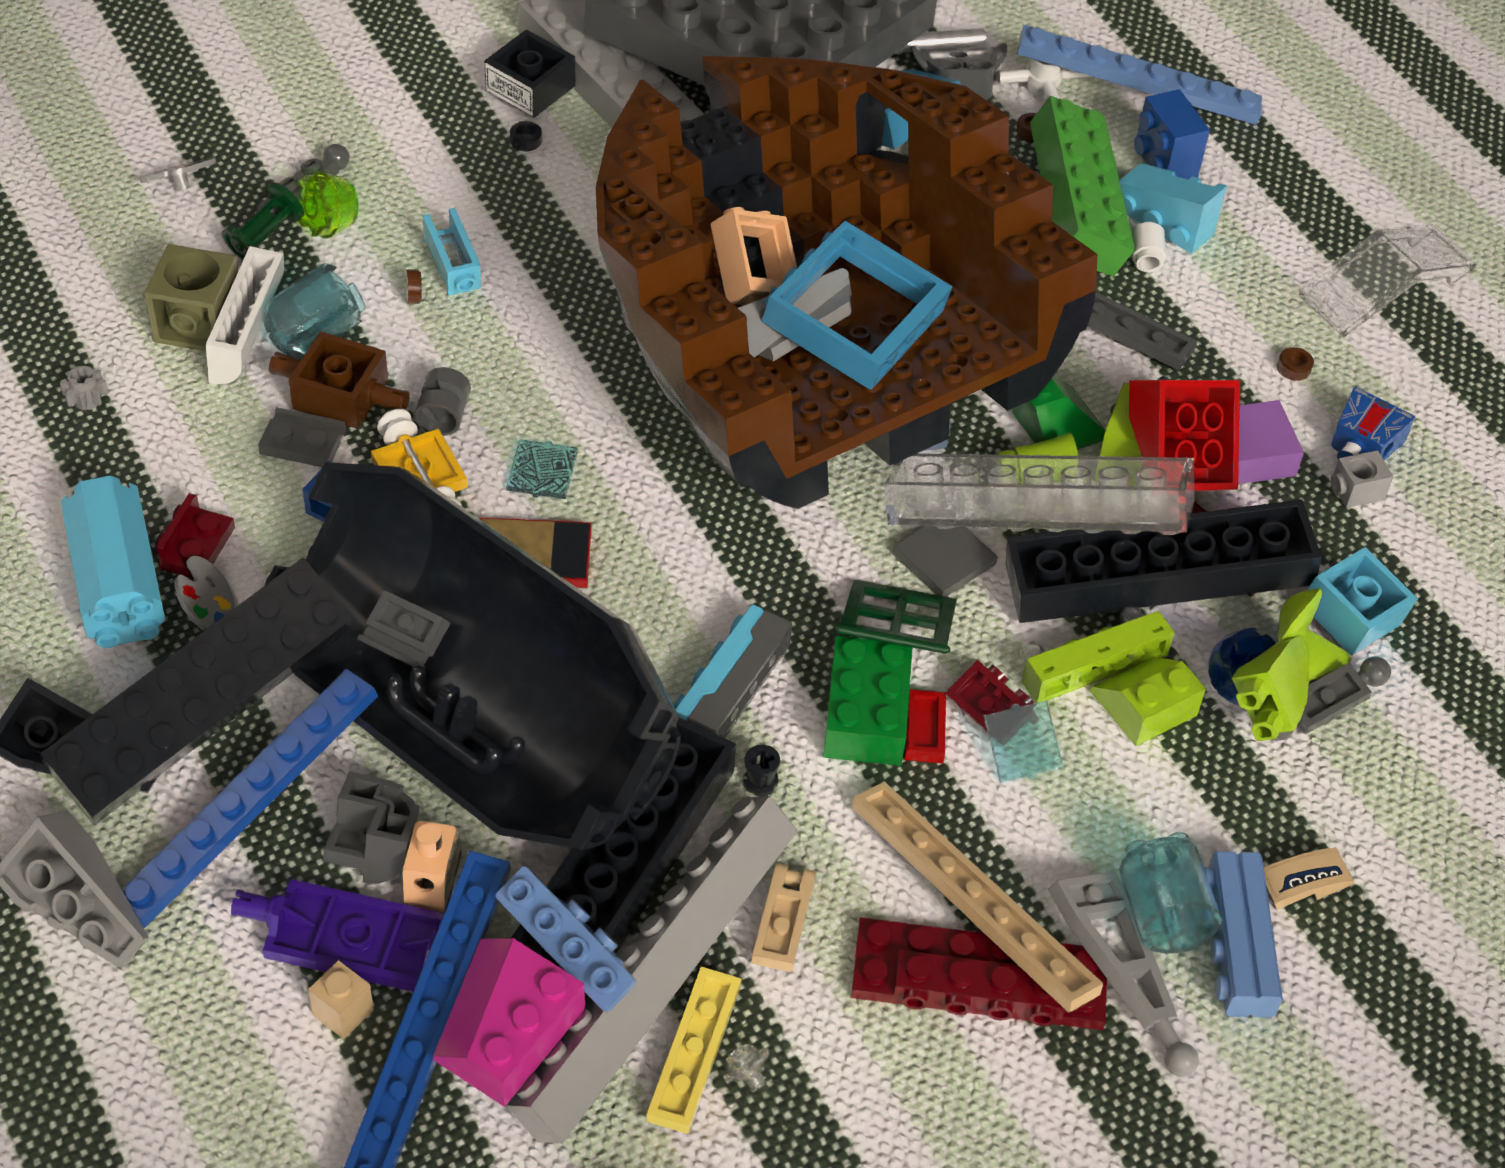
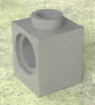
[1331,450,1393,508]

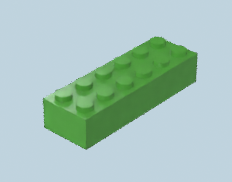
[1030,96,1135,276]

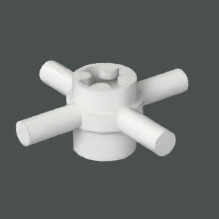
[997,58,1090,99]

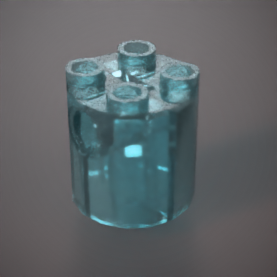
[1119,832,1222,954]

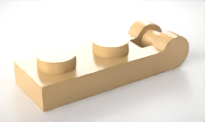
[751,863,817,973]

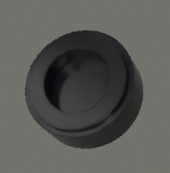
[510,121,542,151]

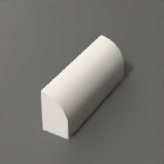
[206,246,284,384]

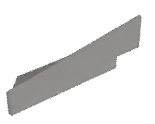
[738,268,852,361]

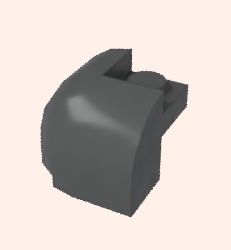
[323,772,419,884]

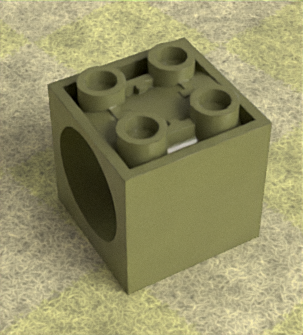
[144,244,238,351]

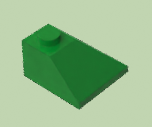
[1012,376,1106,450]

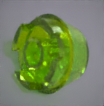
[297,171,359,239]

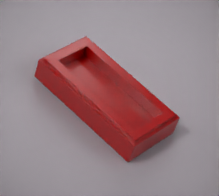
[904,689,946,764]

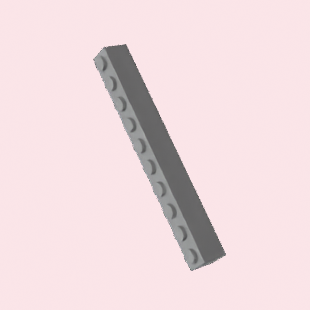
[506,795,797,1143]

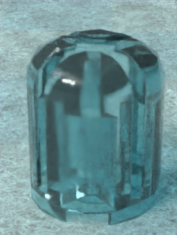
[262,263,365,360]

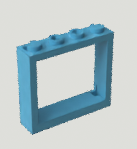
[762,221,953,390]

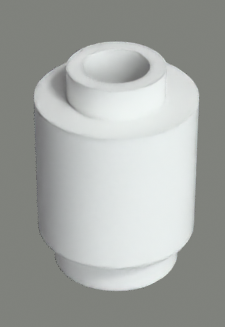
[1131,222,1166,272]

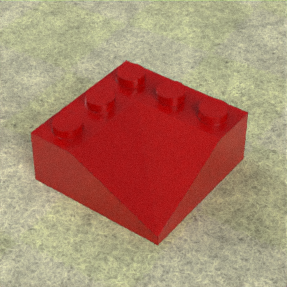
[1129,380,1240,492]

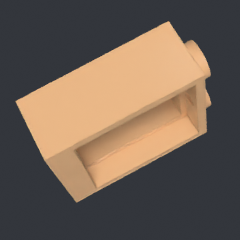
[710,207,797,305]

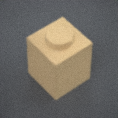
[308,960,374,1039]

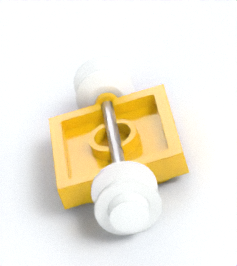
[371,409,468,507]

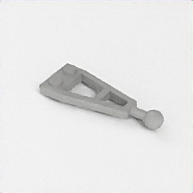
[1048,871,1199,1077]

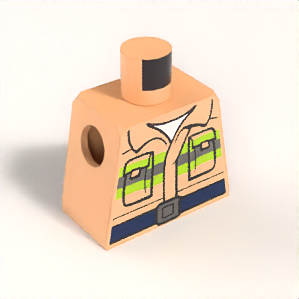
[403,821,462,913]

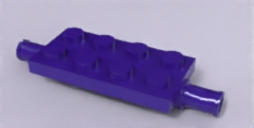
[231,879,445,992]

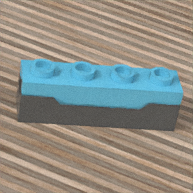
[673,604,792,738]

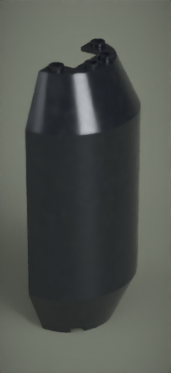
[265,462,681,849]

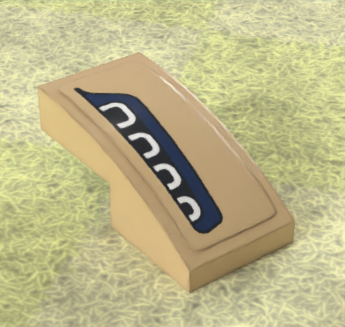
[1264,847,1354,910]

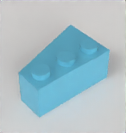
[1120,163,1227,254]

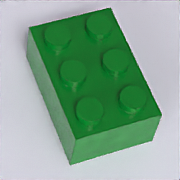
[823,636,913,766]

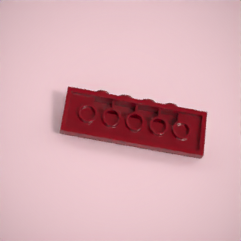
[851,917,1107,1030]

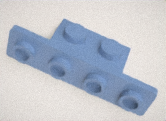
[496,866,637,1012]

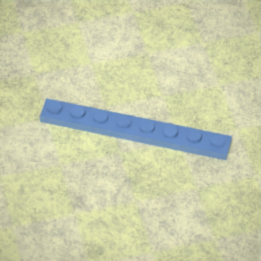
[1017,25,1262,125]

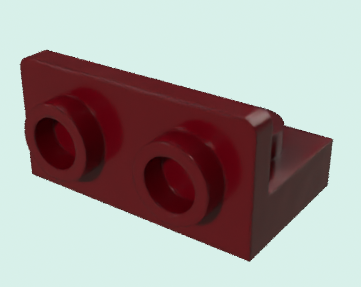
[155,493,235,579]
[945,660,1039,747]

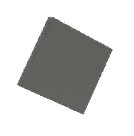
[892,512,998,597]

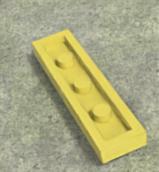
[646,967,741,1134]

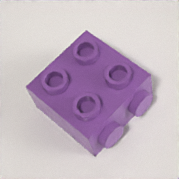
[1238,400,1304,484]

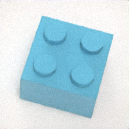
[1308,547,1418,656]

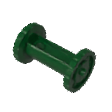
[222,182,304,260]

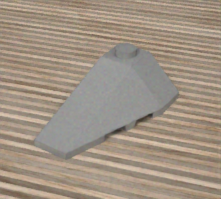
[0,810,149,968]

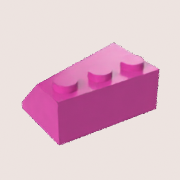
[433,938,585,1107]

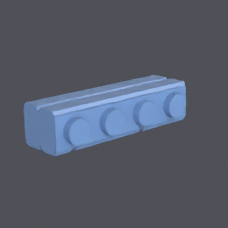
[1201,851,1283,1018]

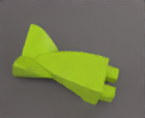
[1232,588,1352,741]

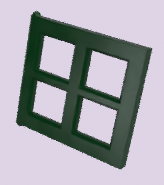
[835,579,957,654]

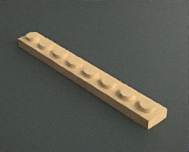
[852,782,1103,1013]

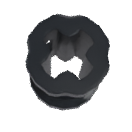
[743,745,780,797]

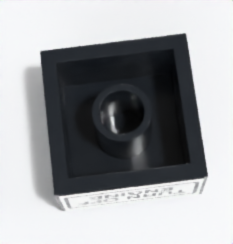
[484,29,576,118]

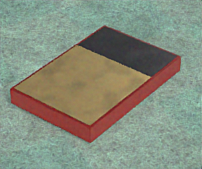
[480,517,592,588]

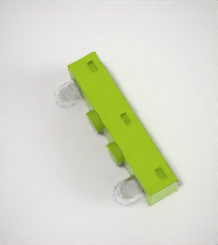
[1022,606,1175,704]

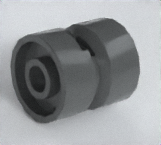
[414,367,471,436]

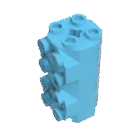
[61,476,165,648]

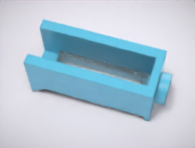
[423,208,481,296]

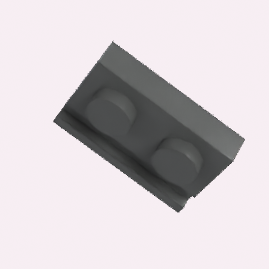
[258,407,346,467]
[357,590,450,669]

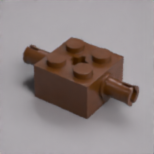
[269,331,410,429]

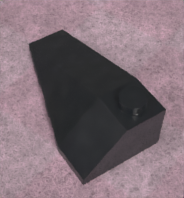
[0,678,158,793]

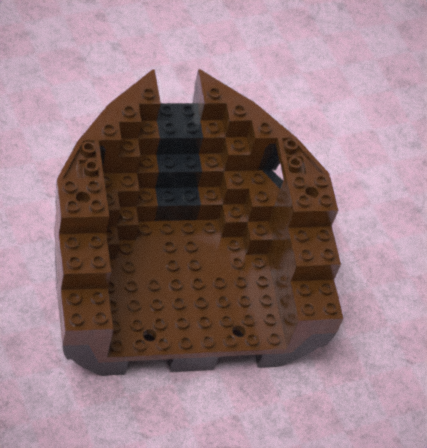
[596,56,1098,509]

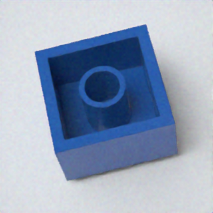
[1134,89,1210,179]

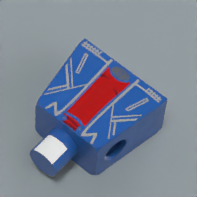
[1331,386,1416,460]

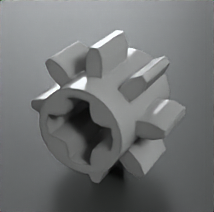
[60,366,108,410]

